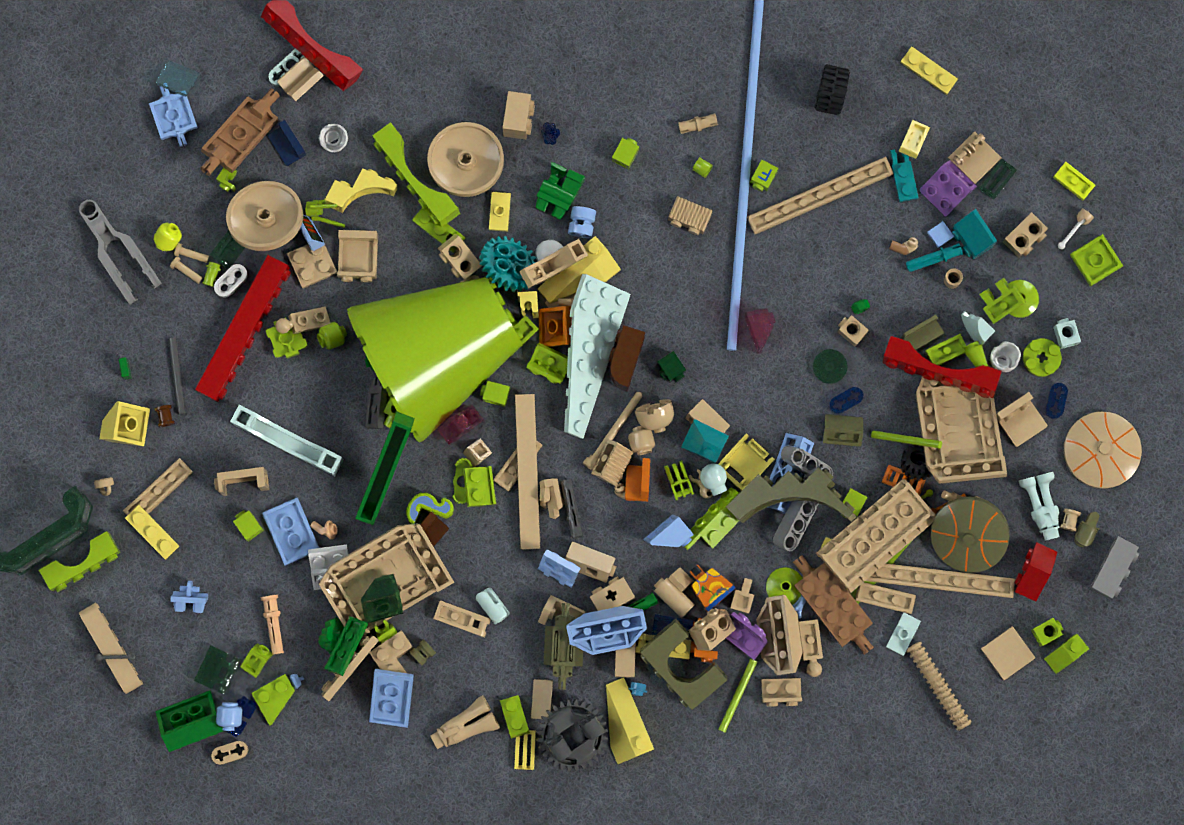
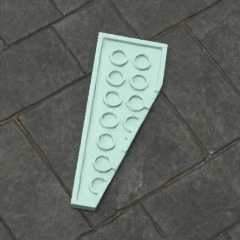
[564,274,631,439]

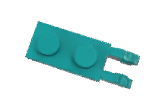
[890,149,919,203]

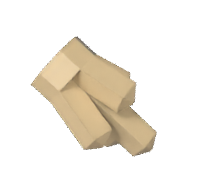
[539,478,565,519]

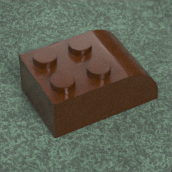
[609,325,645,392]

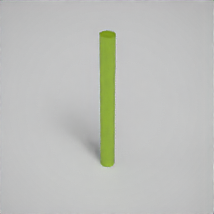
[871,431,942,449]
[718,659,757,733]

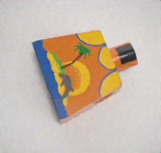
[690,565,736,612]

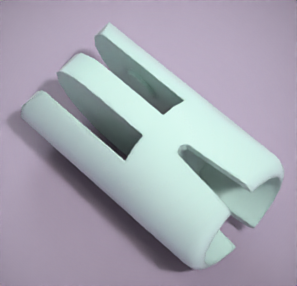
[476,588,510,624]

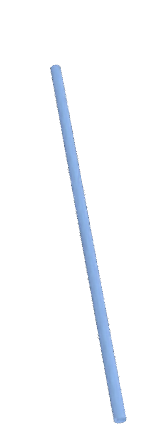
[727,0,764,351]

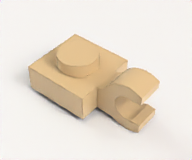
[730,578,754,613]

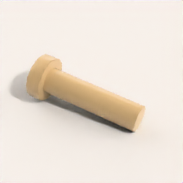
[174,243,209,263]
[170,257,203,284]

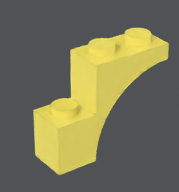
[325,168,397,213]

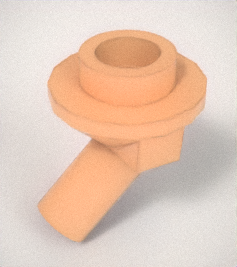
[310,520,338,540]

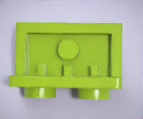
[526,343,568,384]

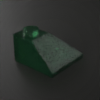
[361,574,403,623]

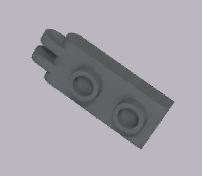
[365,377,387,429]

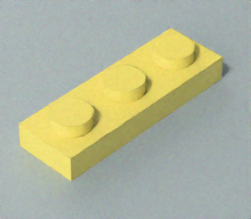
[900,47,958,95]
[125,505,179,560]

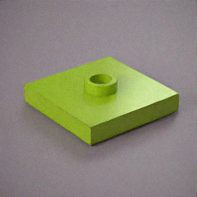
[1070,234,1123,287]

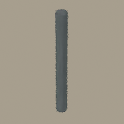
[168,338,185,414]

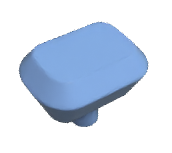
[289,674,304,689]

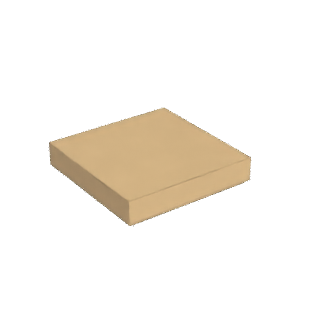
[981,626,1035,681]

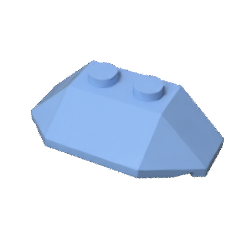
[566,606,647,655]

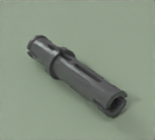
[560,479,583,538]

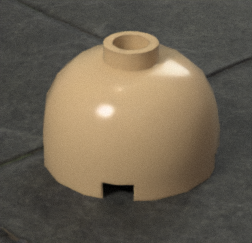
[635,399,674,433]

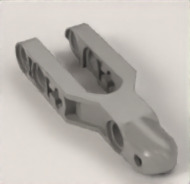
[79,200,162,305]

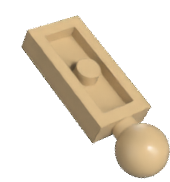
[275,307,330,334]
[799,620,823,677]

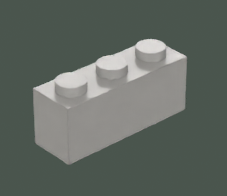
[1089,536,1139,600]

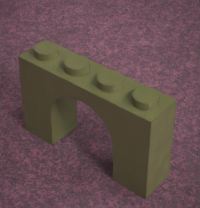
[640,618,727,710]

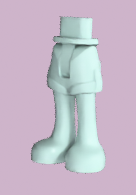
[1019,472,1060,541]

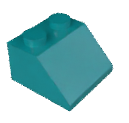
[952,209,997,260]

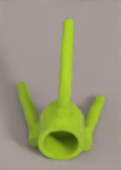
[305,199,345,228]

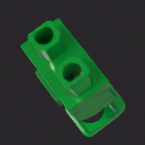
[535,162,585,220]

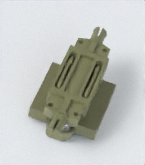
[544,603,583,690]

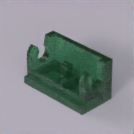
[210,230,245,270]

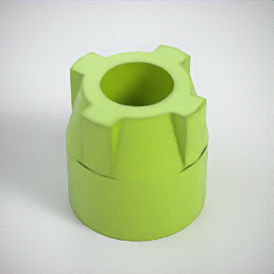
[693,157,713,178]

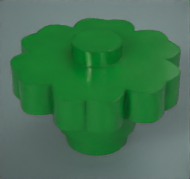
[318,617,344,655]

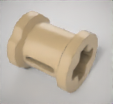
[1060,509,1081,532]

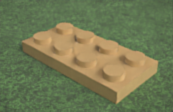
[321,634,379,701]

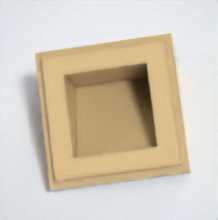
[463,438,492,467]

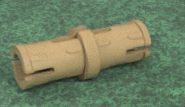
[678,113,718,134]

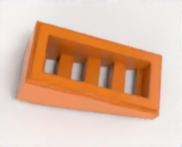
[882,464,926,496]

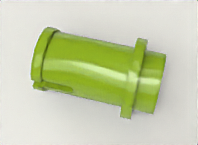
[202,262,221,287]

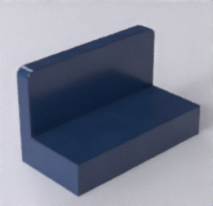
[268,120,306,166]

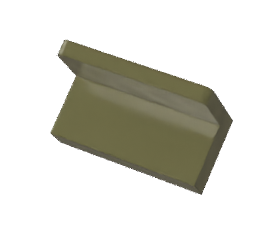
[901,315,944,350]
[823,414,863,447]

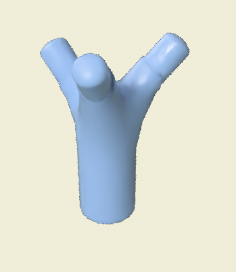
[792,595,806,619]

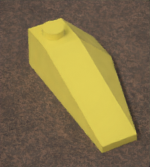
[538,236,621,304]
[606,678,654,764]

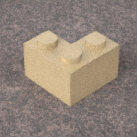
[369,631,413,673]

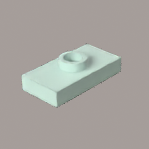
[886,612,921,656]

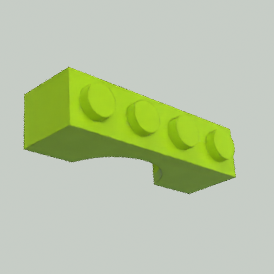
[39,531,121,592]

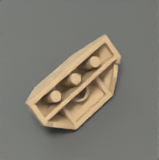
[757,595,803,675]

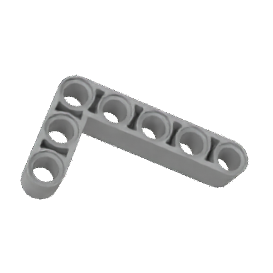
[773,445,833,551]

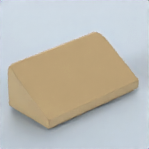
[531,679,553,719]

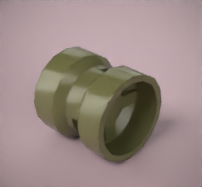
[410,639,436,666]

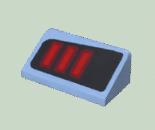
[300,215,325,251]

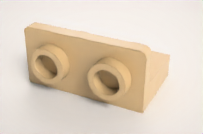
[761,678,802,707]

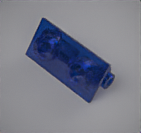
[226,696,257,737]

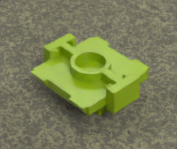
[266,317,307,359]

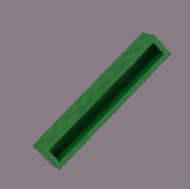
[355,411,415,525]

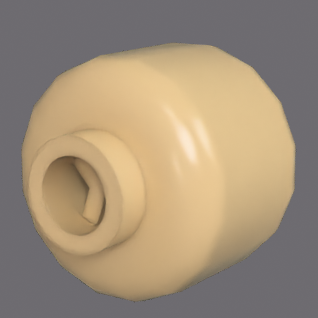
[628,426,655,455]

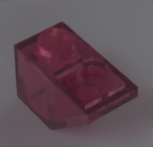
[438,405,484,445]

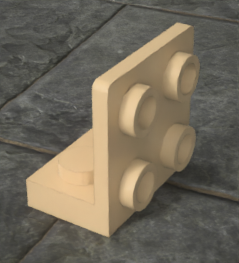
[996,392,1047,447]

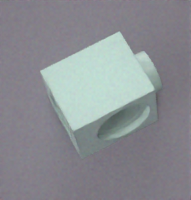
[1053,318,1081,349]

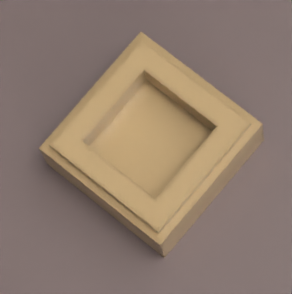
[668,567,694,592]

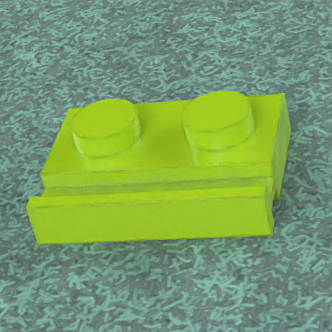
[463,466,496,507]

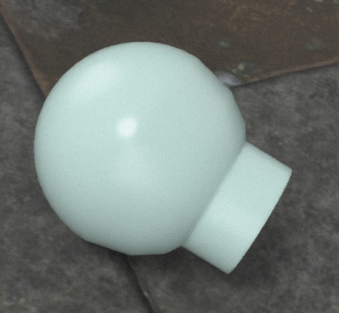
[700,463,727,496]

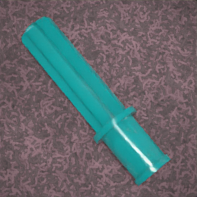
[906,243,963,272]

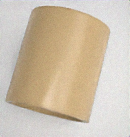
[944,269,963,289]

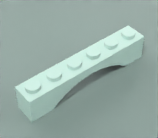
[230,405,344,477]

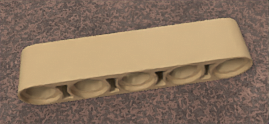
[79,602,143,694]

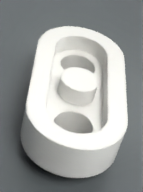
[214,264,248,298]

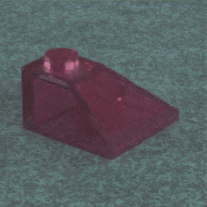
[745,308,776,354]

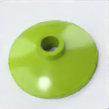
[1001,280,1039,318]
[766,567,803,605]

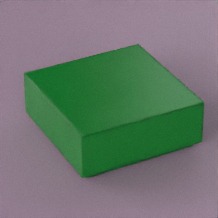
[119,357,132,380]

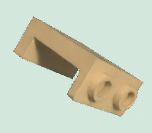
[337,230,378,282]
[214,467,269,496]

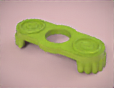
[453,458,472,504]

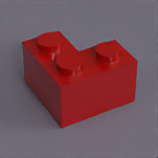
[1014,542,1057,601]

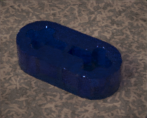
[1046,383,1068,419]
[829,387,864,414]

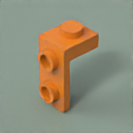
[690,618,718,663]

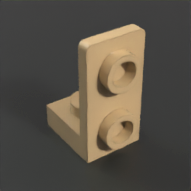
[538,595,585,625]

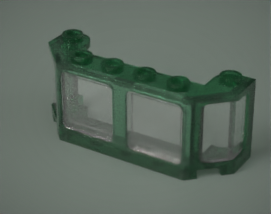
[0,486,93,576]

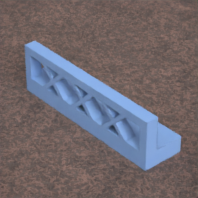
[767,433,814,514]

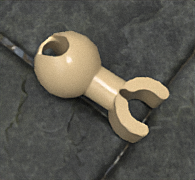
[689,469,713,498]

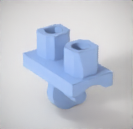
[171,581,208,613]

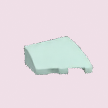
[961,311,995,345]

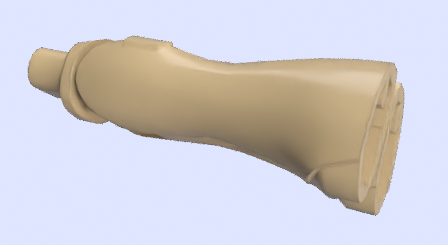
[430,695,500,749]

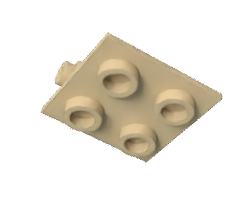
[948,132,1002,184]

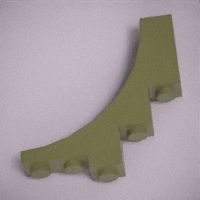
[726,467,857,523]

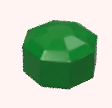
[851,299,870,315]

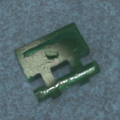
[194,645,241,694]

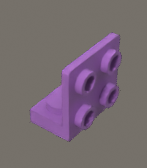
[920,160,977,216]
[725,612,768,660]

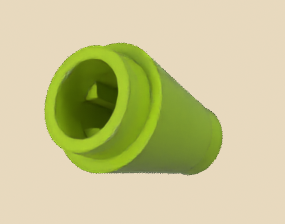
[964,341,988,367]

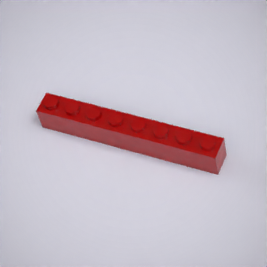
[195,255,291,402]

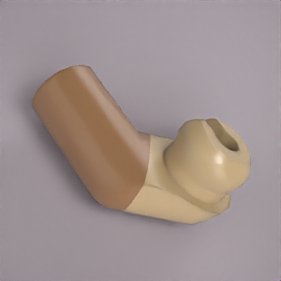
[889,237,918,255]

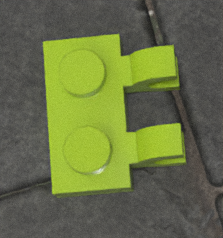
[979,278,1026,324]

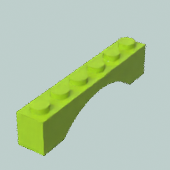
[372,122,460,227]

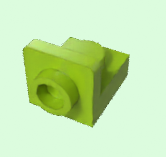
[216,167,237,192]
[240,643,272,678]

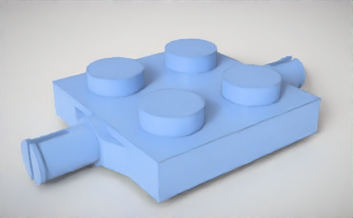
[149,84,198,147]

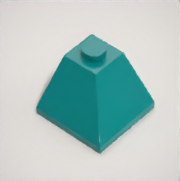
[681,419,729,464]

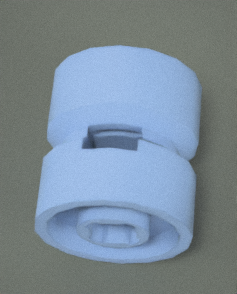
[568,206,596,238]

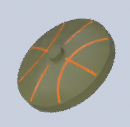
[931,497,1010,573]

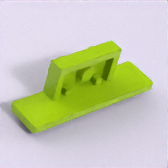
[681,487,739,550]

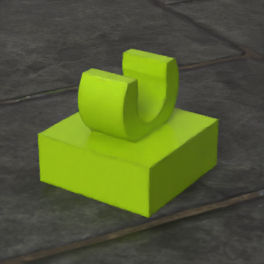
[374,619,398,644]

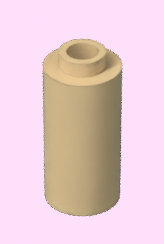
[654,578,695,619]

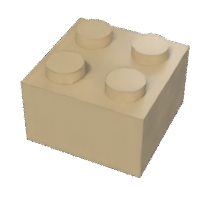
[503,91,535,140]

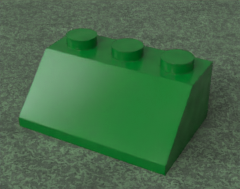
[156,690,224,752]

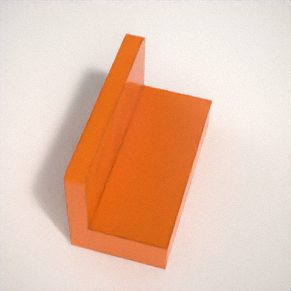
[625,458,650,502]

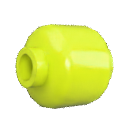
[153,223,182,251]

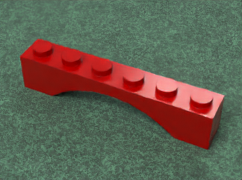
[260,0,363,91]
[883,336,1002,398]

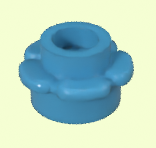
[628,682,647,696]

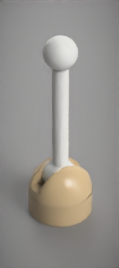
[1058,208,1094,249]

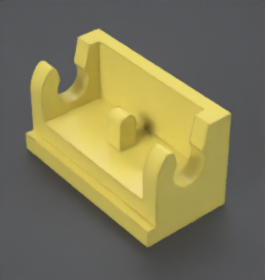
[518,291,539,318]

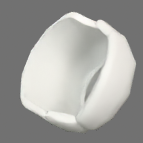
[319,124,348,152]
[535,240,563,262]
[990,341,1021,372]

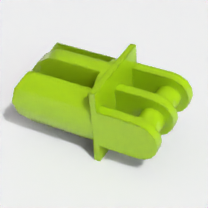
[664,460,694,500]

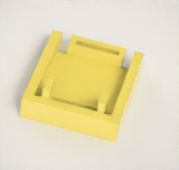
[719,433,775,491]

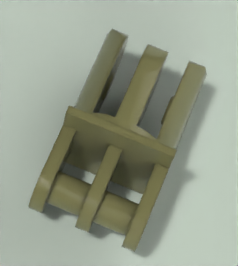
[1074,512,1100,547]

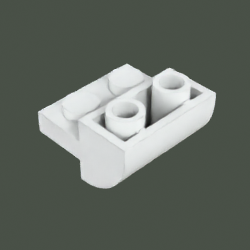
[308,545,348,590]

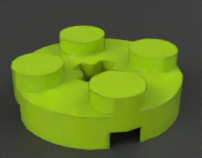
[1022,338,1062,377]

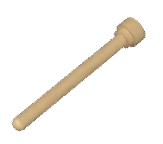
[582,392,642,471]

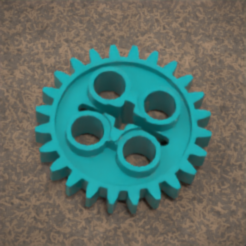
[479,236,537,292]

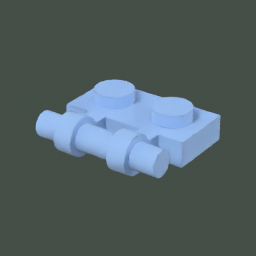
[538,550,581,588]

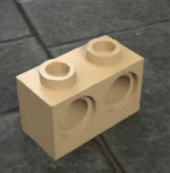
[1003,212,1048,258]
[438,234,481,280]
[688,608,736,651]

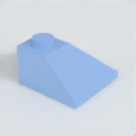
[643,514,694,547]

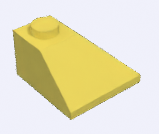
[100,401,150,446]

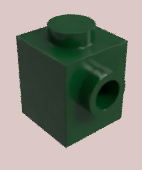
[657,351,686,383]

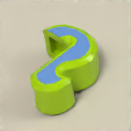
[406,493,454,524]

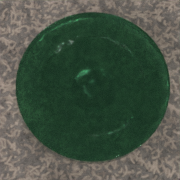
[813,349,848,384]

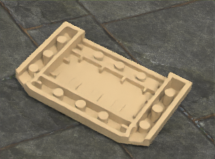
[916,377,1007,484]
[319,524,454,637]

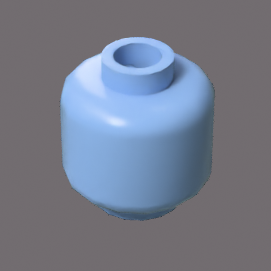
[216,702,242,731]

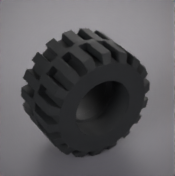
[815,64,850,116]

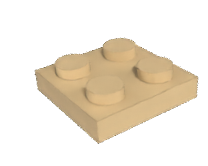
[287,244,337,288]

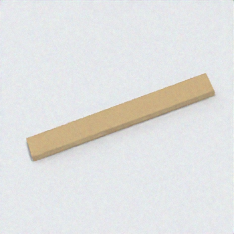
[747,157,894,235]
[515,394,540,549]
[865,564,1015,598]

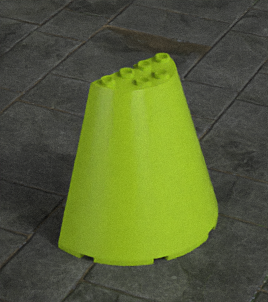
[347,277,524,443]

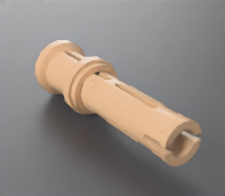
[261,595,284,655]

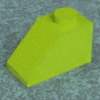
[1044,634,1089,674]

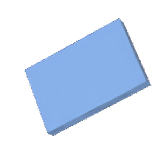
[262,497,319,566]
[369,669,414,728]

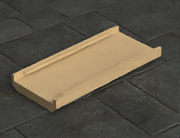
[816,479,936,593]

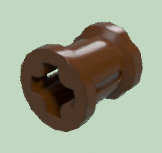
[154,405,175,428]

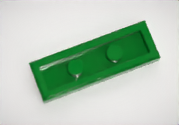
[324,616,368,676]

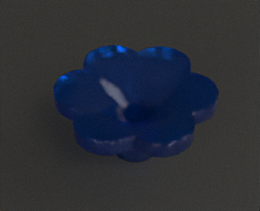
[541,122,560,145]

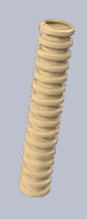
[906,642,972,731]

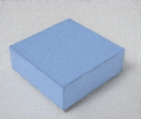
[927,221,954,248]

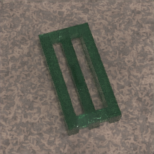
[979,159,1017,200]

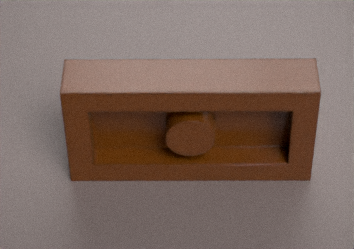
[420,511,449,547]

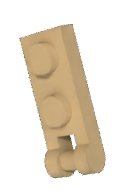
[433,601,491,638]

